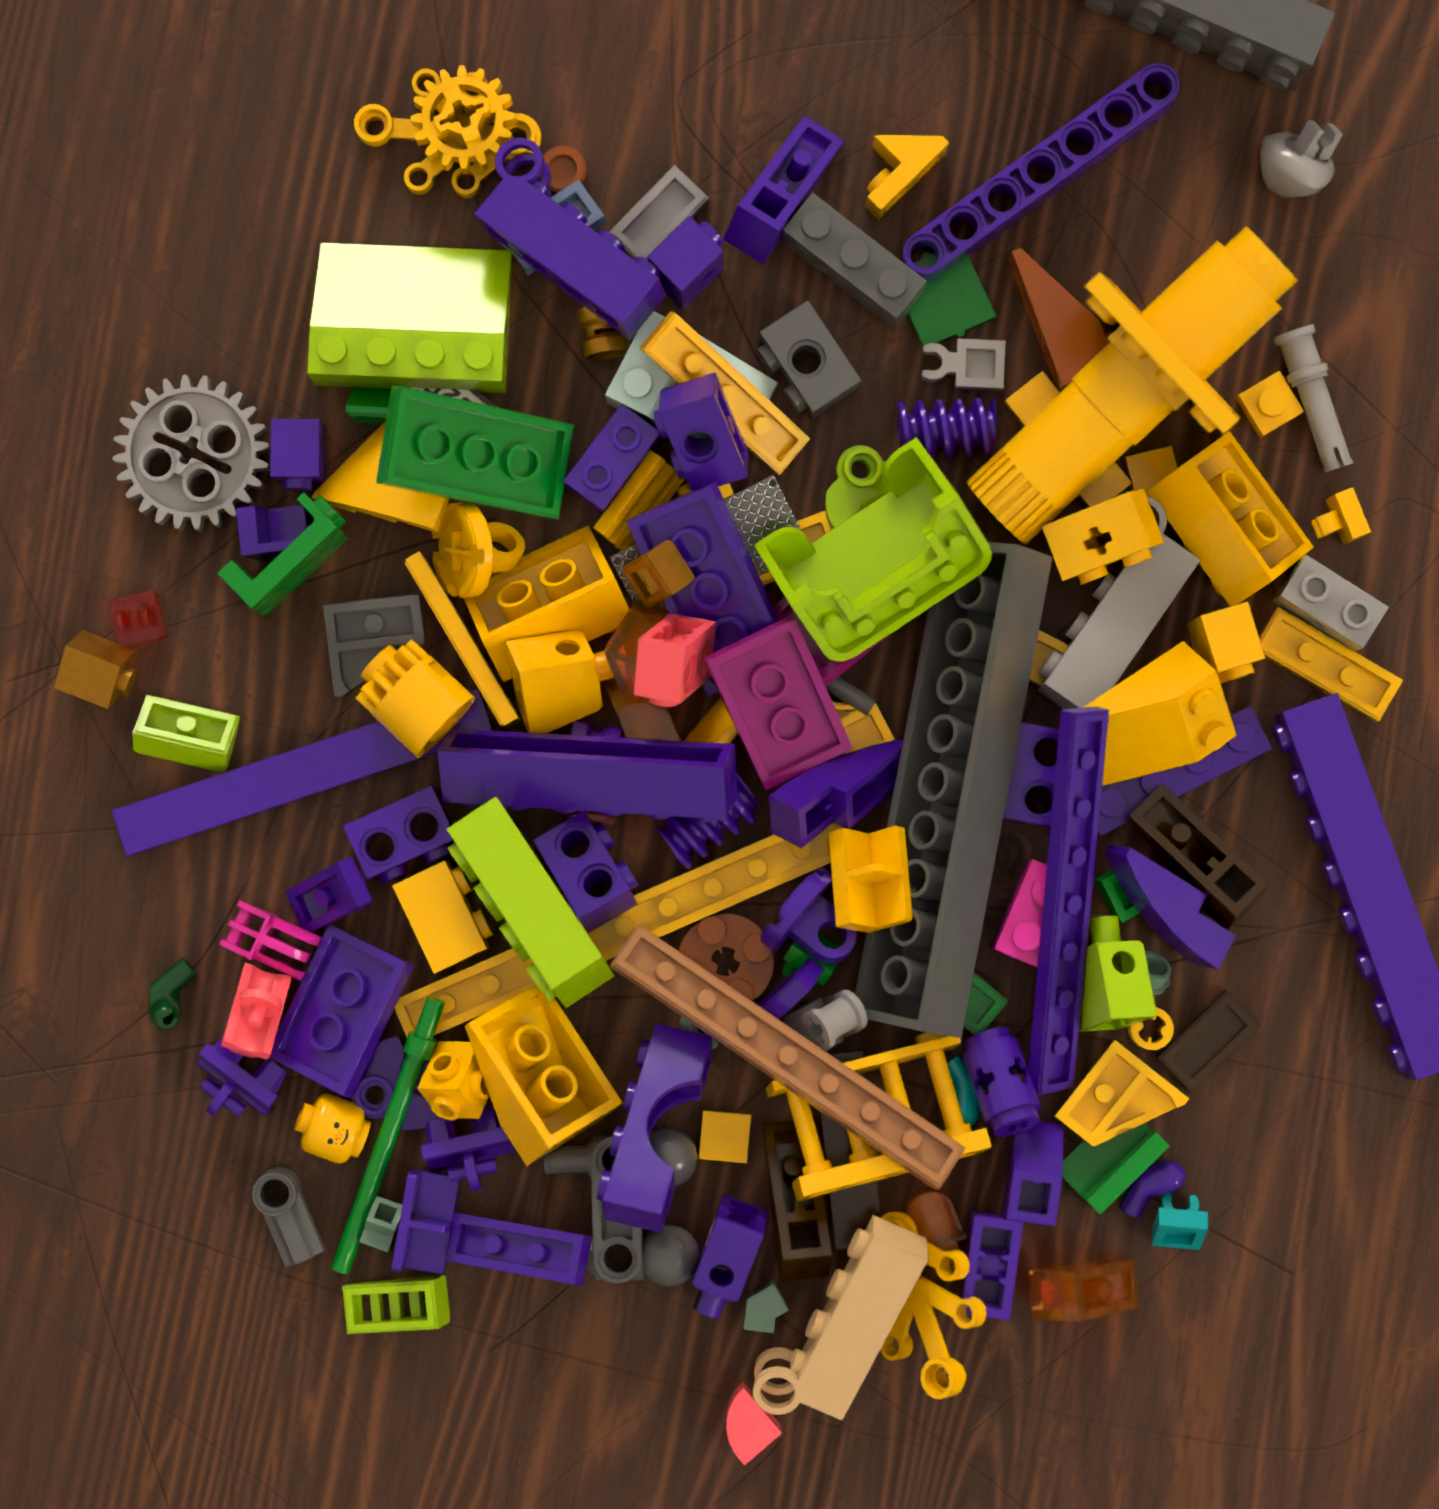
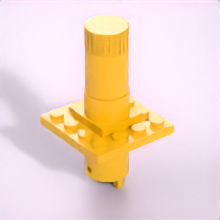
[966,226,1298,544]

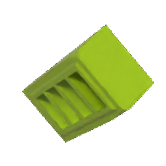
[342,1275,450,1334]

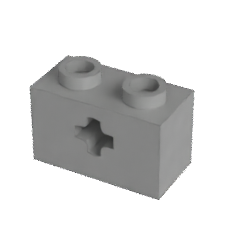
[1271,555,1389,651]

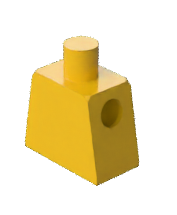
[506,630,625,734]

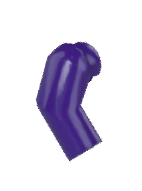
[1119,1160,1186,1218]

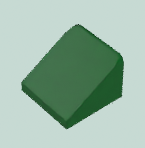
[346,387,391,424]

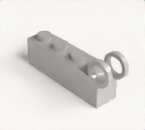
[1037,496,1200,709]

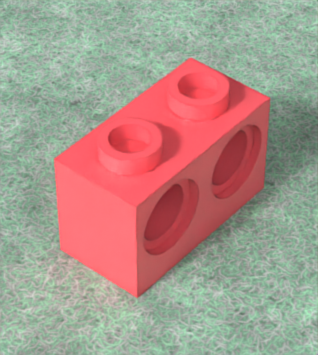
[633,613,716,707]

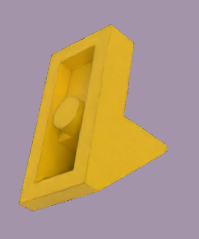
[865,135,949,221]

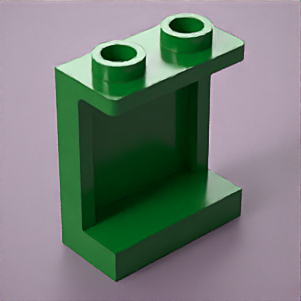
[217,492,348,617]

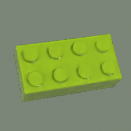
[447,797,615,1008]

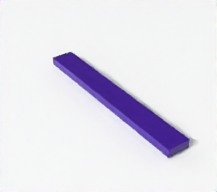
[111,688,493,856]
[1028,706,1109,1095]

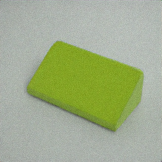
[132,695,240,773]

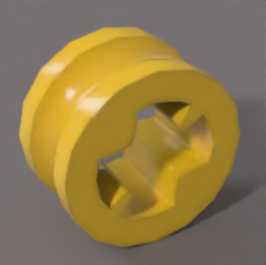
[1128,1007,1174,1050]

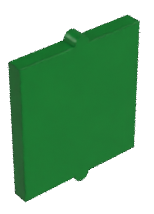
[908,252,996,346]

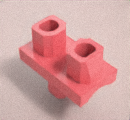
[221,963,292,1060]

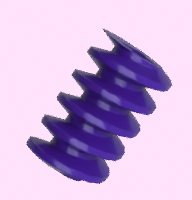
[897,397,997,460]
[654,772,762,869]

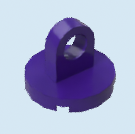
[761,868,857,964]

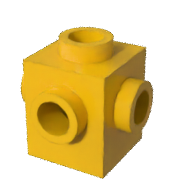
[417,1041,490,1120]

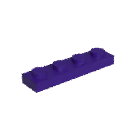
[1098,706,1273,836]

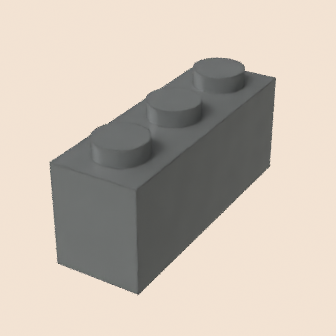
[783,192,927,330]

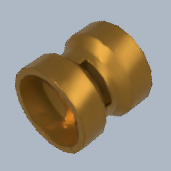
[577,307,630,361]

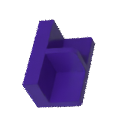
[391,1168,460,1274]

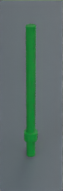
[331,997,445,1274]

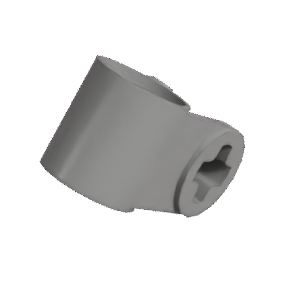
[783,990,868,1051]

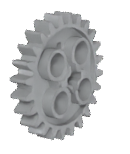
[113,374,271,532]

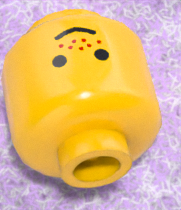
[294,1093,371,1164]

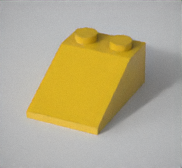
[1083,641,1237,786]
[465,985,623,1166]

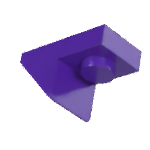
[285,857,372,933]

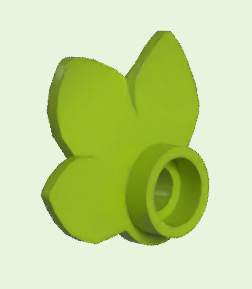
[825,445,892,528]

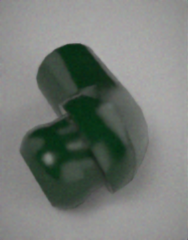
[148,957,198,1031]

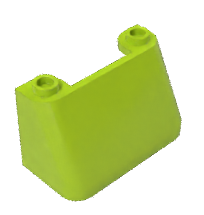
[754,437,992,662]

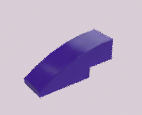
[769,739,903,848]
[1105,845,1236,970]

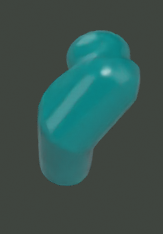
[947,1054,983,1126]

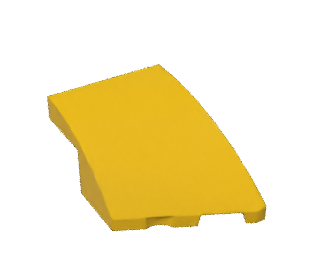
[312,422,449,533]

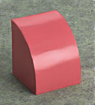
[726,1380,782,1466]

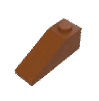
[1008,248,1112,392]

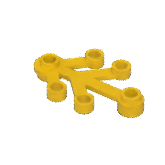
[354,68,542,198]
[880,1211,986,1399]

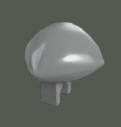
[1260,120,1343,198]

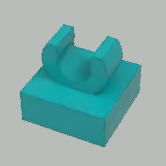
[1151,1193,1208,1250]

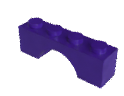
[597,1023,713,1233]

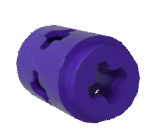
[962,1027,1041,1137]

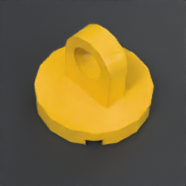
[432,502,525,598]

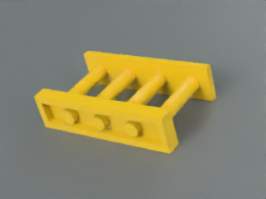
[766,1033,992,1202]

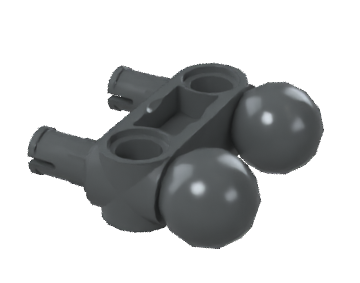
[544,1126,700,1287]

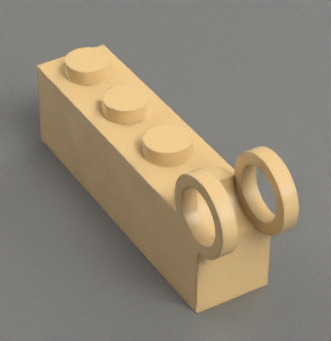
[753,1215,928,1420]

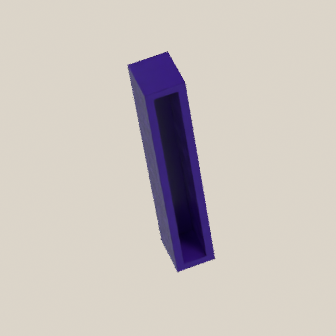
[437,728,738,822]

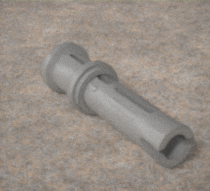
[1273,324,1353,473]

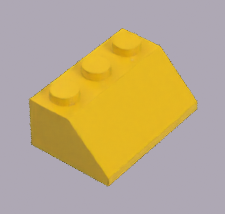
[1147,431,1314,607]
[464,525,634,682]

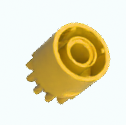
[356,639,475,758]

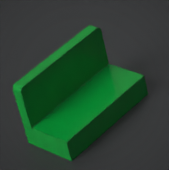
[1062,1123,1170,1214]

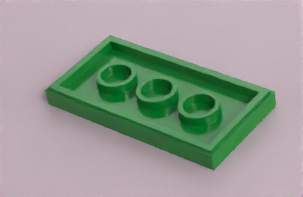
[376,385,574,520]

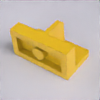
[828,825,913,933]

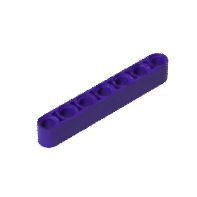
[901,63,1180,283]

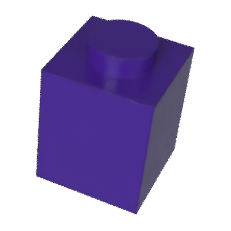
[270,419,326,491]

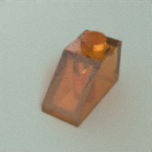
[603,657,681,741]
[1029,1259,1139,1322]

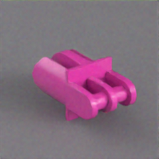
[219,900,321,981]

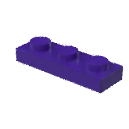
[445,1212,592,1286]

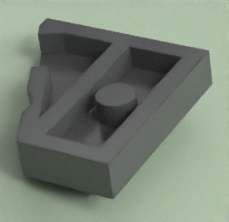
[323,593,426,697]

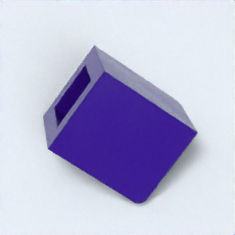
[236,505,309,560]

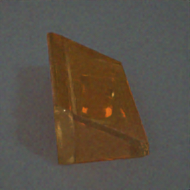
[605,600,669,700]

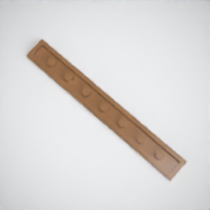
[610,924,966,1191]

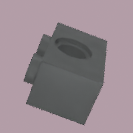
[757,300,861,419]

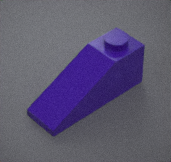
[723,115,845,265]

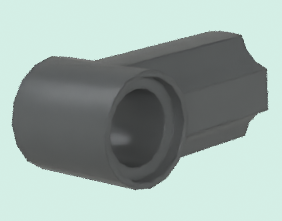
[252,1166,326,1267]

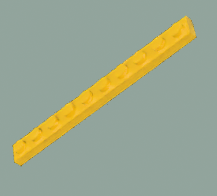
[394,823,842,1037]

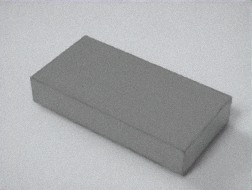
[609,165,709,261]

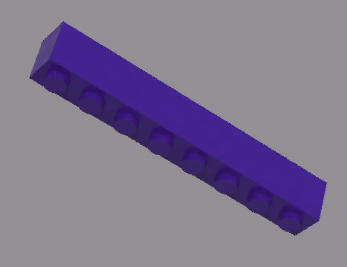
[1272,693,1439,1081]

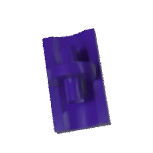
[196,1037,286,1117]
[421,1106,516,1192]

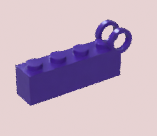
[474,138,666,340]

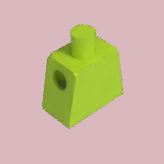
[1079,916,1157,1032]

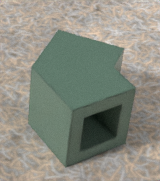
[359,1196,402,1252]
[743,1280,789,1333]

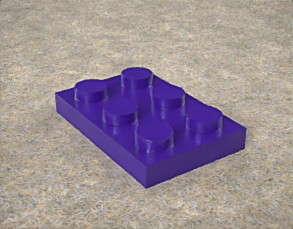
[270,924,415,1098]

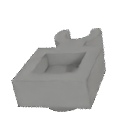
[921,338,1006,392]

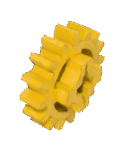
[411,65,517,174]

